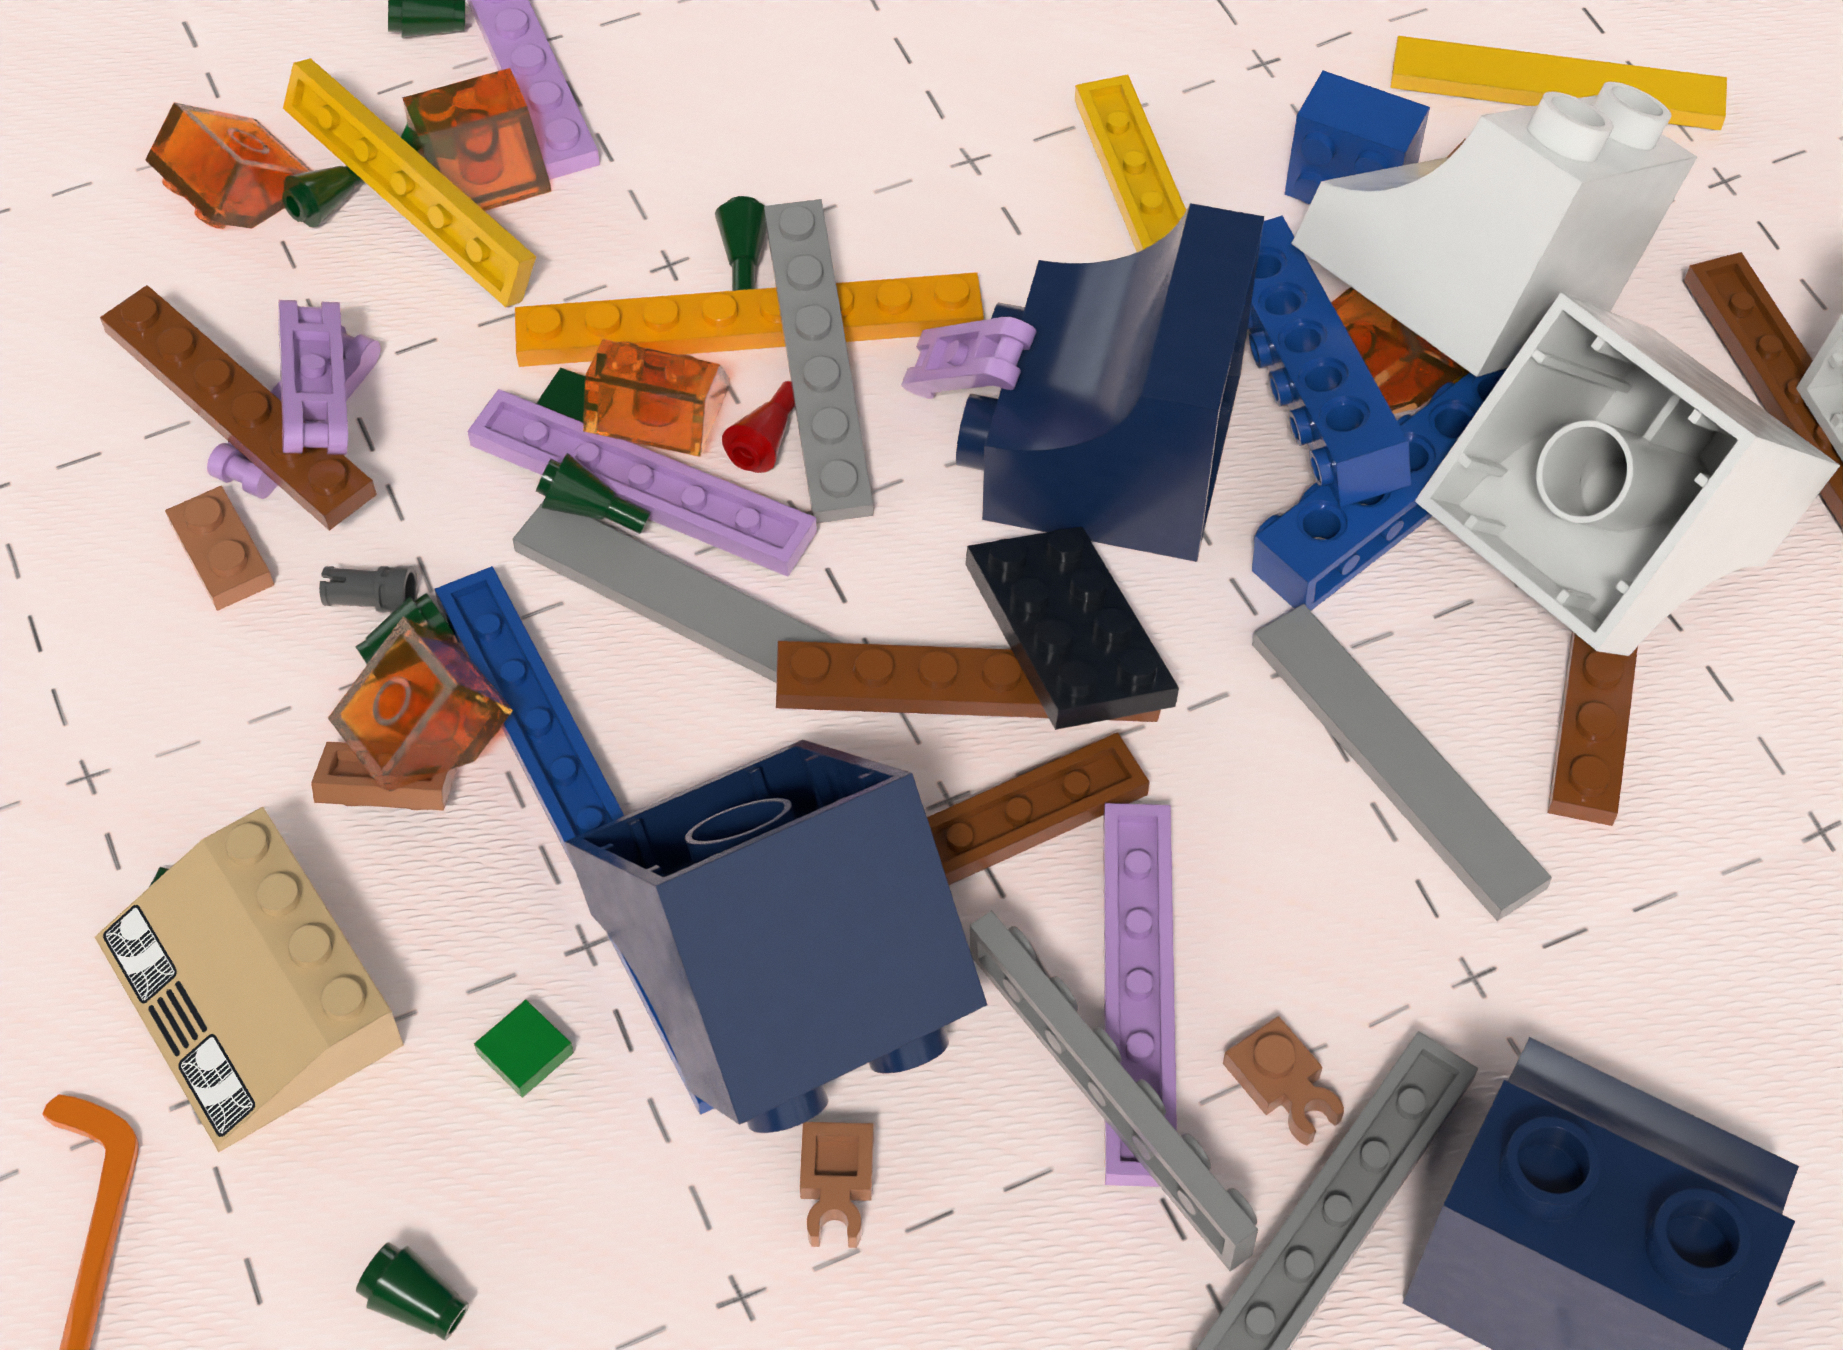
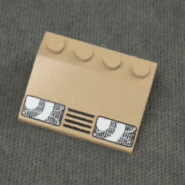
[95,807,404,1153]

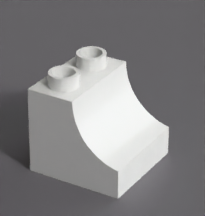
[1291,82,1698,377]
[1415,292,1840,656]

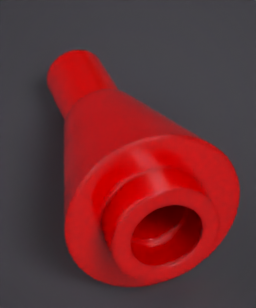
[722,381,795,473]

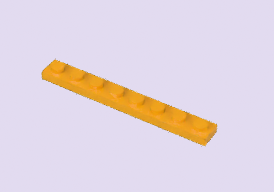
[515,272,984,367]

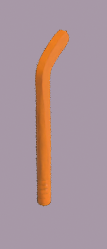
[42,1094,139,1350]

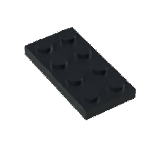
[965,526,1179,730]

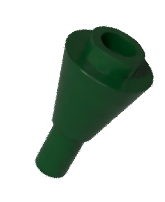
[282,166,364,228]
[715,196,767,291]
[535,453,651,534]

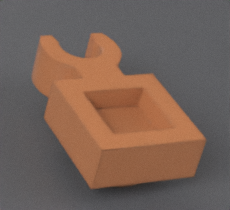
[1223,1016,1344,1146]
[800,1122,874,1248]

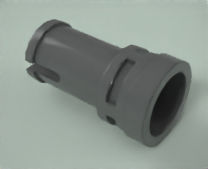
[319,565,418,613]

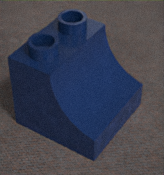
[956,203,1265,562]
[565,739,988,1133]
[1402,1037,1799,1350]

